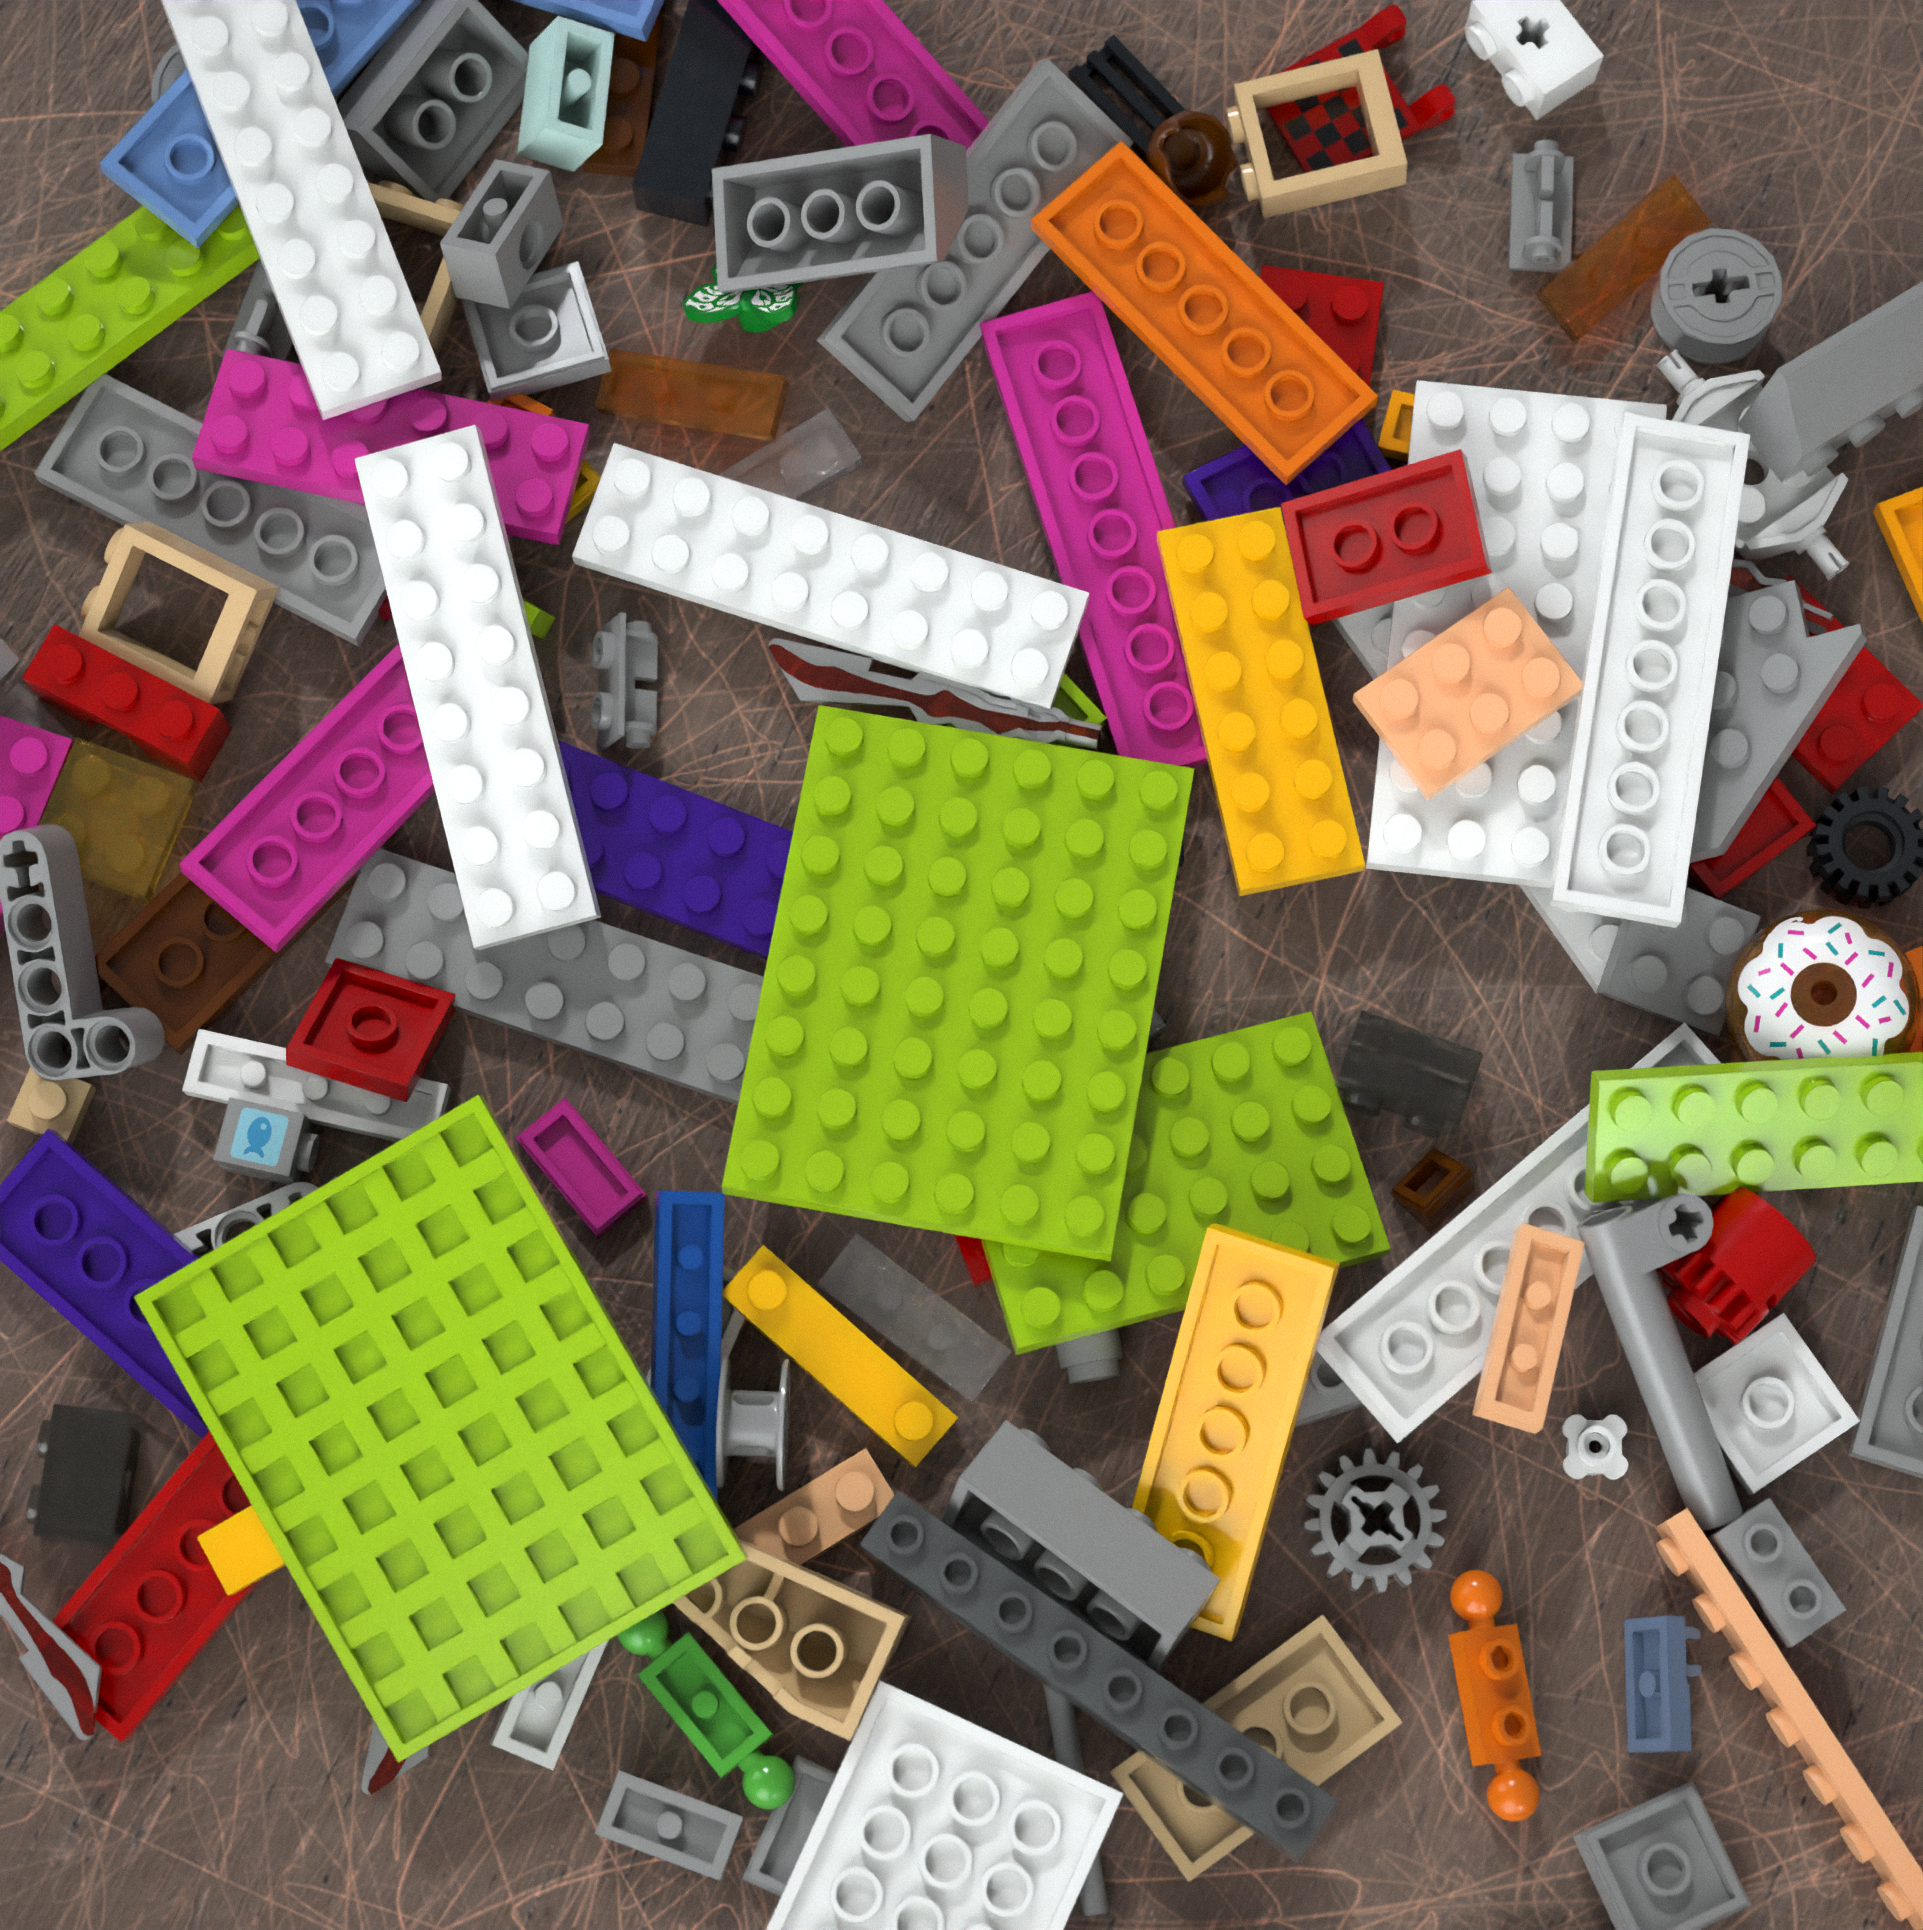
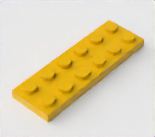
[1156,507,1365,897]
[1132,1223,1340,1641]

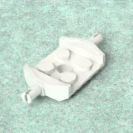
[1656,350,1849,580]

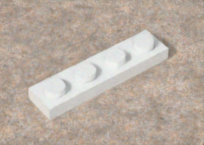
[182,1029,451,1142]

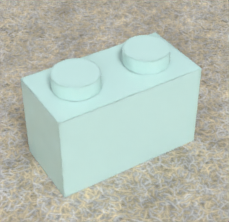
[517,16,615,172]

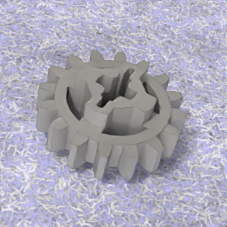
[1302,1449,1447,1594]

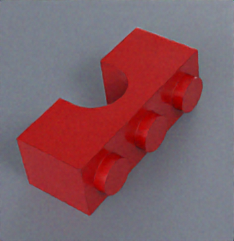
[22,624,232,783]

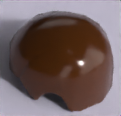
[1146,109,1238,209]

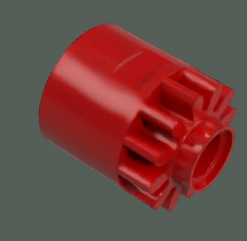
[1656,1186,1817,1345]

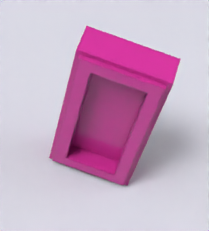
[516,1098,648,1239]

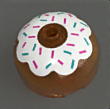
[1725,909,1921,1062]

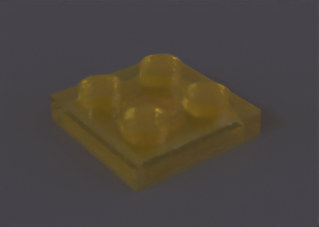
[35,737,198,902]

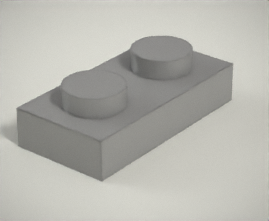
[595,1771,745,1881]

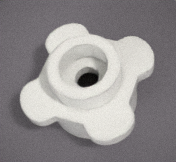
[1562,1414,1628,1480]

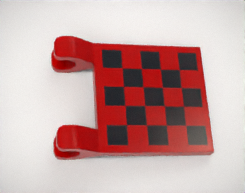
[1265,5,1456,173]

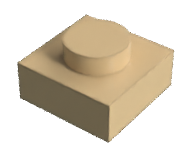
[7,1067,96,1145]

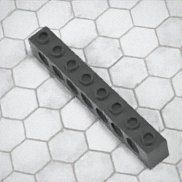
[859,1491,1338,1865]

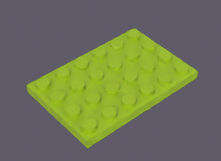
[981,1011,1391,1355]

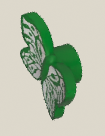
[683,263,804,333]

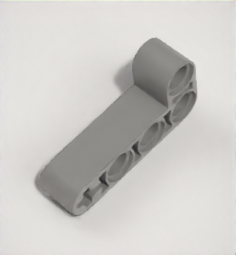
[0,824,165,1080]

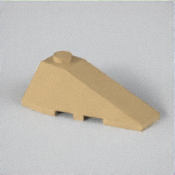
[672,1539,912,1741]

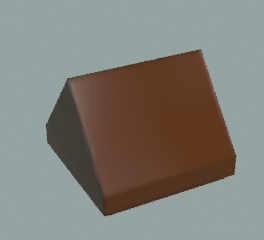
[1390,1148,1475,1234]

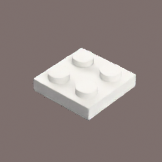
[1694,1313,1860,1496]

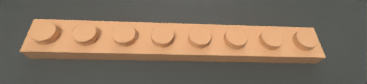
[1655,1508,1923,1930]

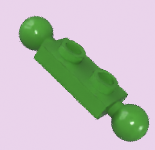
[617,1609,795,1809]

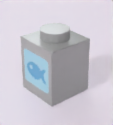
[213,1097,320,1185]

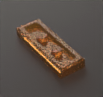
[1534,174,1711,341]
[595,348,790,442]

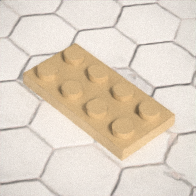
[1109,1614,1403,1882]

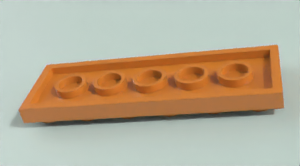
[1031,140,1378,485]

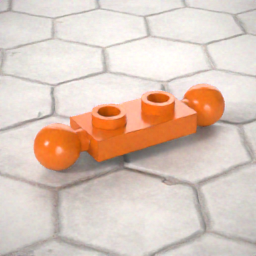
[1448,1570,1542,1822]

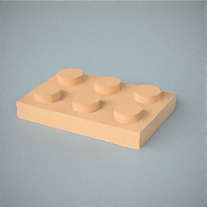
[1353,587,1583,801]

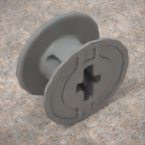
[1650,228,1782,366]
[716,1357,791,1491]

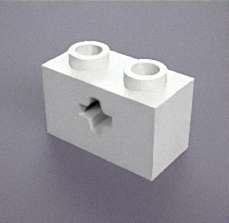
[1465,0,1604,120]

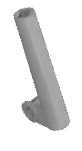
[1577,1193,1743,1531]

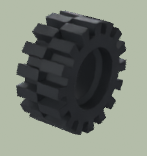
[1807,786,1923,909]

